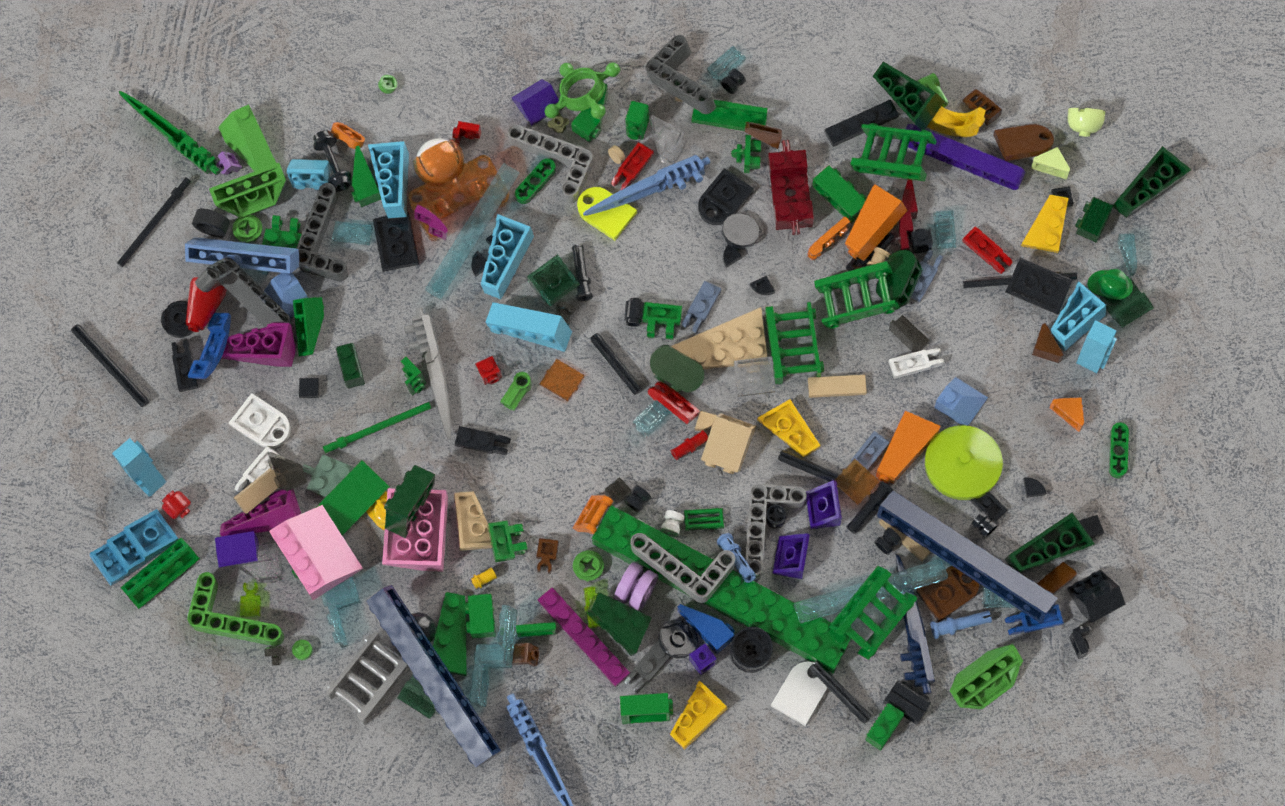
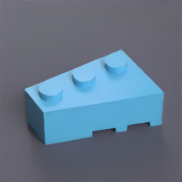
[1051,281,1106,351]
[112,438,167,497]

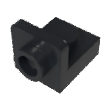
[1069,626,1091,659]

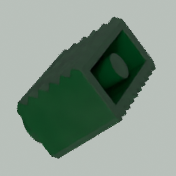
[1075,197,1113,243]
[336,343,365,389]

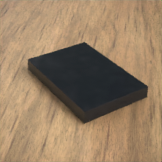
[373,212,420,272]
[1005,257,1073,315]

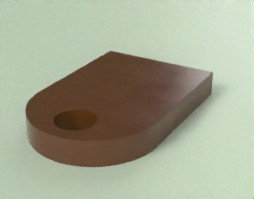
[993,124,1054,161]
[916,566,979,622]

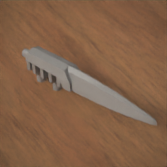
[404,308,451,440]

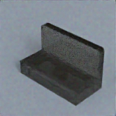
[889,315,930,353]

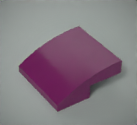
[414,205,448,240]

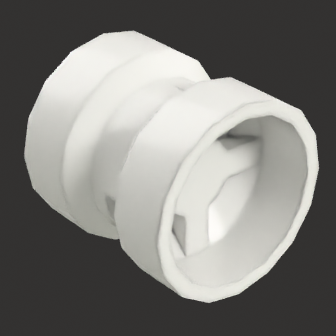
[660,510,685,536]

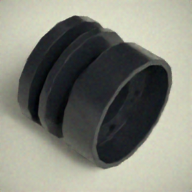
[730,627,773,673]

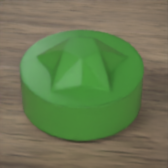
[378,75,398,94]
[292,640,313,660]

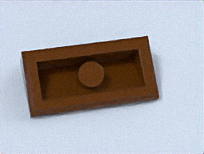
[1036,562,1077,595]

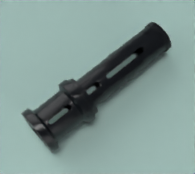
[572,244,593,302]
[846,481,894,535]

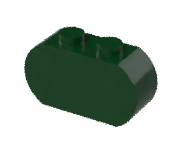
[876,250,923,308]
[650,344,704,392]

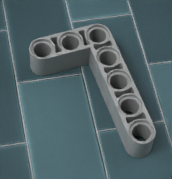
[507,124,593,203]
[745,484,806,581]
[631,533,735,603]

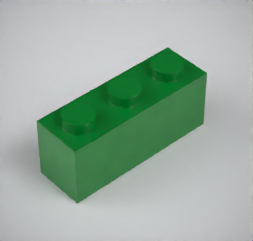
[812,165,867,224]

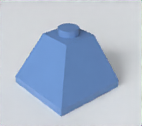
[264,273,308,318]
[934,377,988,426]

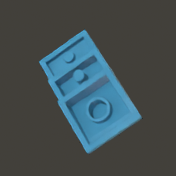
[90,509,178,586]

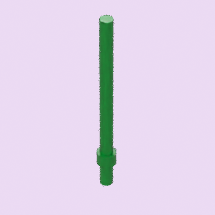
[322,402,432,454]

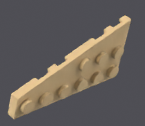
[654,307,768,375]

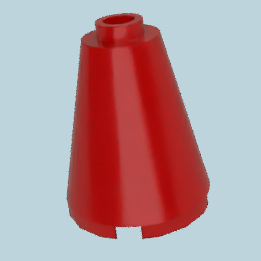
[186,277,227,332]

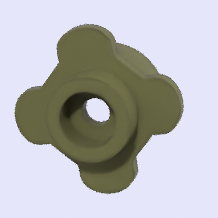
[548,113,570,133]

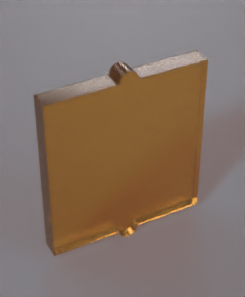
[540,359,585,402]
[835,458,879,505]

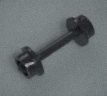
[313,130,352,192]

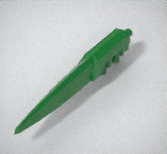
[119,91,221,175]

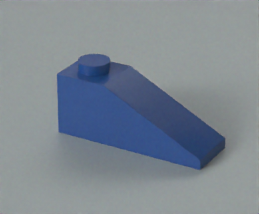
[677,604,735,655]

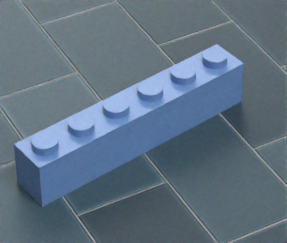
[185,237,299,274]

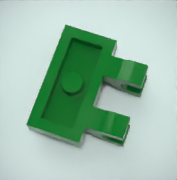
[262,215,302,249]
[642,302,682,340]
[487,521,527,562]

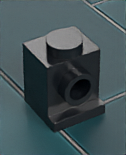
[909,228,933,254]

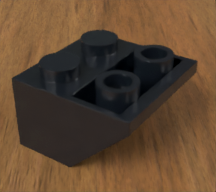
[1067,570,1126,623]

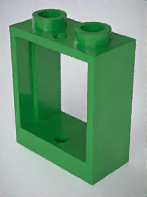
[620,693,673,724]

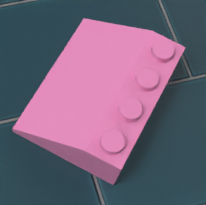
[382,488,448,572]
[269,505,363,600]

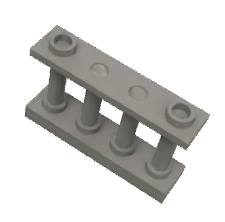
[326,631,410,725]

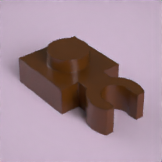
[536,538,559,574]

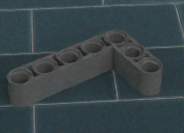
[645,35,716,114]
[297,183,349,281]
[195,257,291,327]

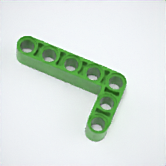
[187,572,284,646]

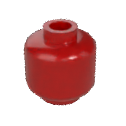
[162,490,191,519]

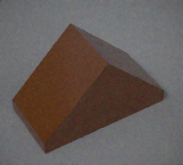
[1032,323,1064,363]

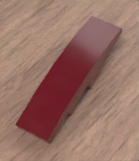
[899,179,918,251]

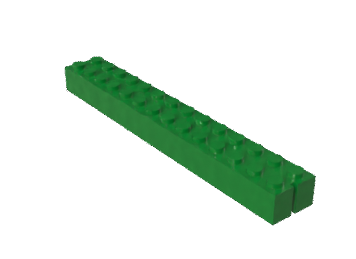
[592,505,852,674]

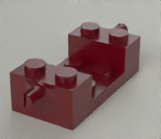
[768,140,814,235]

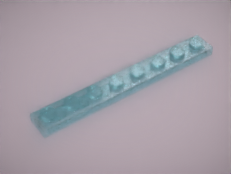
[425,163,520,300]
[794,559,948,623]

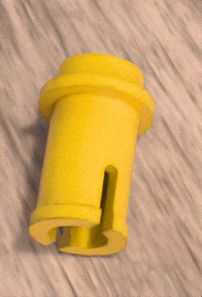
[471,568,497,589]

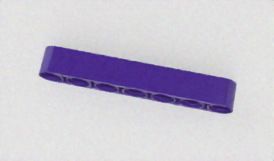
[900,124,1026,190]

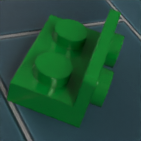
[400,357,427,396]

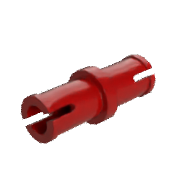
[670,430,708,460]

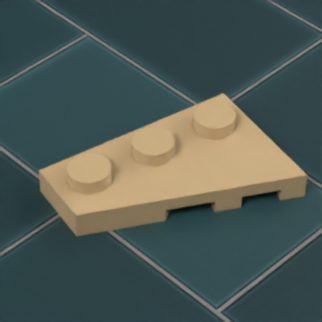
[454,491,492,551]

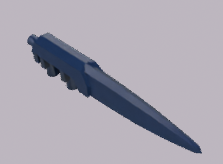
[895,554,935,695]

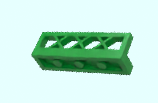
[691,100,768,131]
[120,538,200,609]

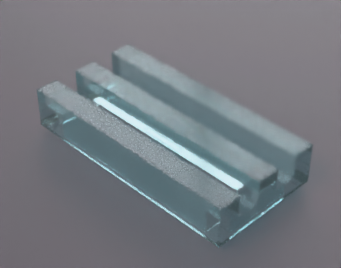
[707,46,746,83]

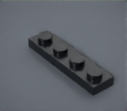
[824,99,899,147]

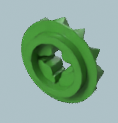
[233,215,263,243]
[573,550,604,582]

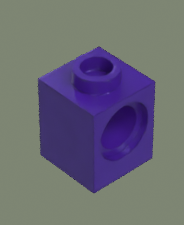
[689,644,717,676]

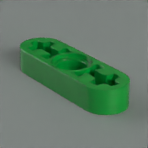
[515,158,556,204]
[1109,422,1129,479]

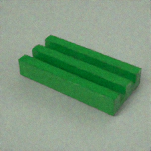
[684,508,724,531]
[516,622,557,637]

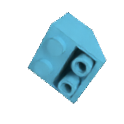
[287,159,331,190]

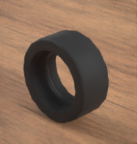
[192,208,230,237]

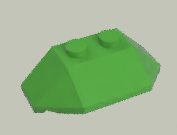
[209,163,286,218]
[950,644,1023,709]

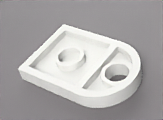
[229,393,291,449]
[771,661,827,726]

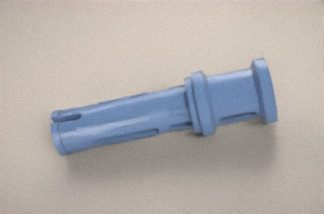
[717,533,756,583]
[930,610,992,639]

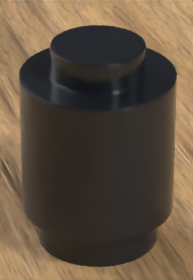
[624,298,644,327]

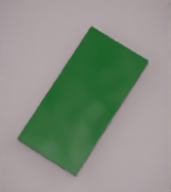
[315,460,390,536]

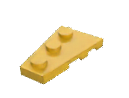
[1021,195,1068,253]
[757,399,821,457]
[670,680,728,750]

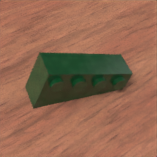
[872,61,945,130]
[1113,146,1192,218]
[1005,512,1095,573]

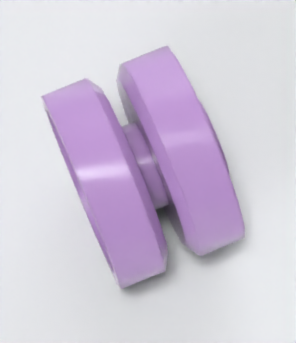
[614,562,658,612]

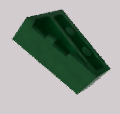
[384,465,435,538]
[586,592,652,656]

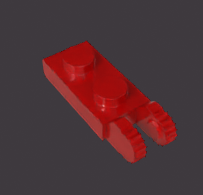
[611,142,654,190]
[962,226,1013,274]
[647,381,700,424]

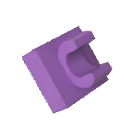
[216,151,242,175]

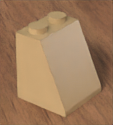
[701,413,757,474]

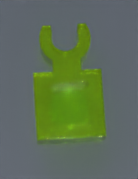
[240,582,261,617]

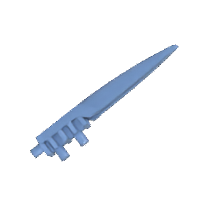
[583,155,710,216]
[506,693,573,806]

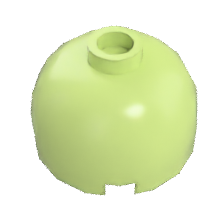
[1067,108,1105,137]

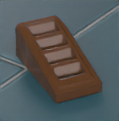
[962,89,1002,126]
[744,121,782,149]

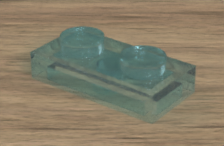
[332,221,373,245]

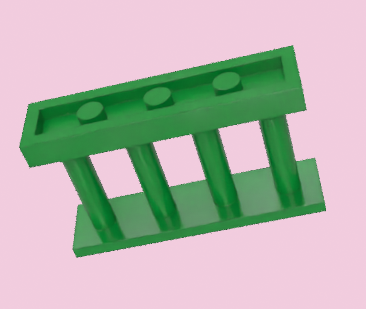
[850,123,937,181]
[814,261,900,329]
[765,302,824,385]
[829,566,918,660]

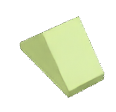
[1031,147,1070,180]

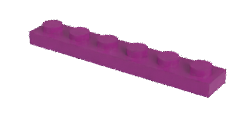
[537,587,630,688]

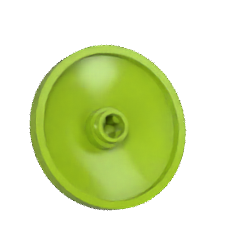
[924,425,1003,500]

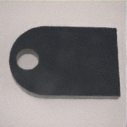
[698,168,754,225]

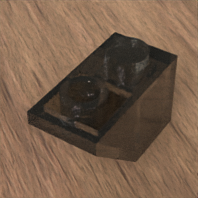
[268,452,308,491]

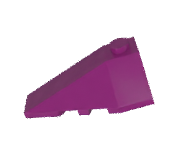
[221,323,296,367]
[220,485,301,537]

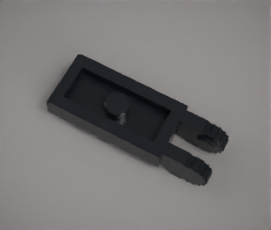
[171,339,198,392]
[454,426,511,455]

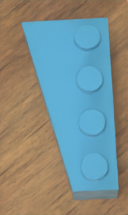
[1076,320,1117,373]

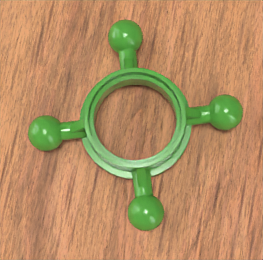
[544,62,620,119]

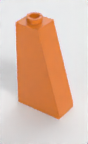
[845,184,907,261]
[876,411,941,484]

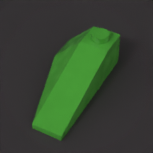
[218,104,276,172]

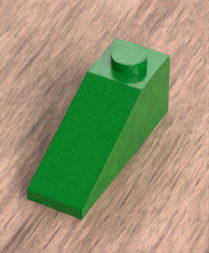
[571,83,608,143]
[351,146,381,208]
[293,297,324,357]

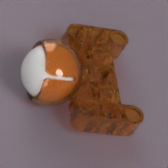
[409,138,509,241]

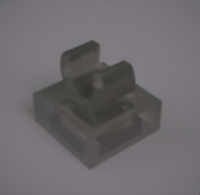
[605,477,632,505]
[264,645,287,666]

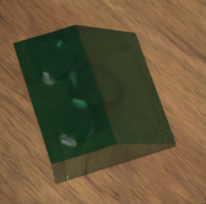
[526,254,580,307]

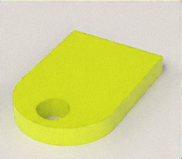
[577,187,637,241]

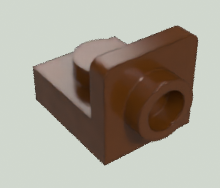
[507,643,539,667]

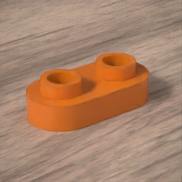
[330,122,365,149]

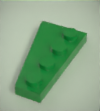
[433,592,467,677]

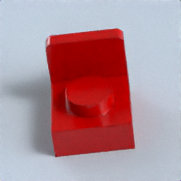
[452,121,481,145]
[475,356,502,385]

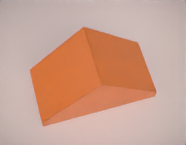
[1049,397,1084,432]

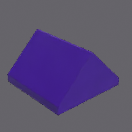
[511,79,559,127]
[806,480,842,529]
[215,531,259,567]
[772,533,810,579]

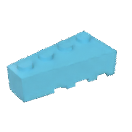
[368,141,409,218]
[481,214,534,299]
[485,302,572,352]

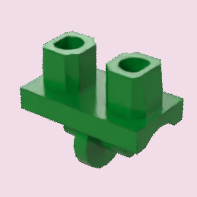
[731,135,761,173]

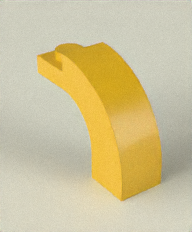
[927,106,986,137]

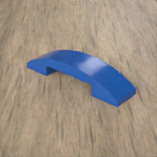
[188,313,231,379]

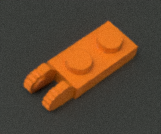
[807,217,850,260]

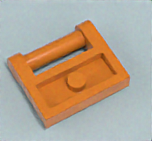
[573,495,613,535]

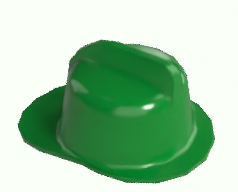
[1087,269,1133,300]

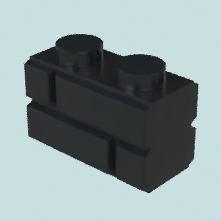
[884,680,931,725]

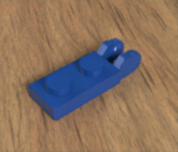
[1005,604,1064,635]

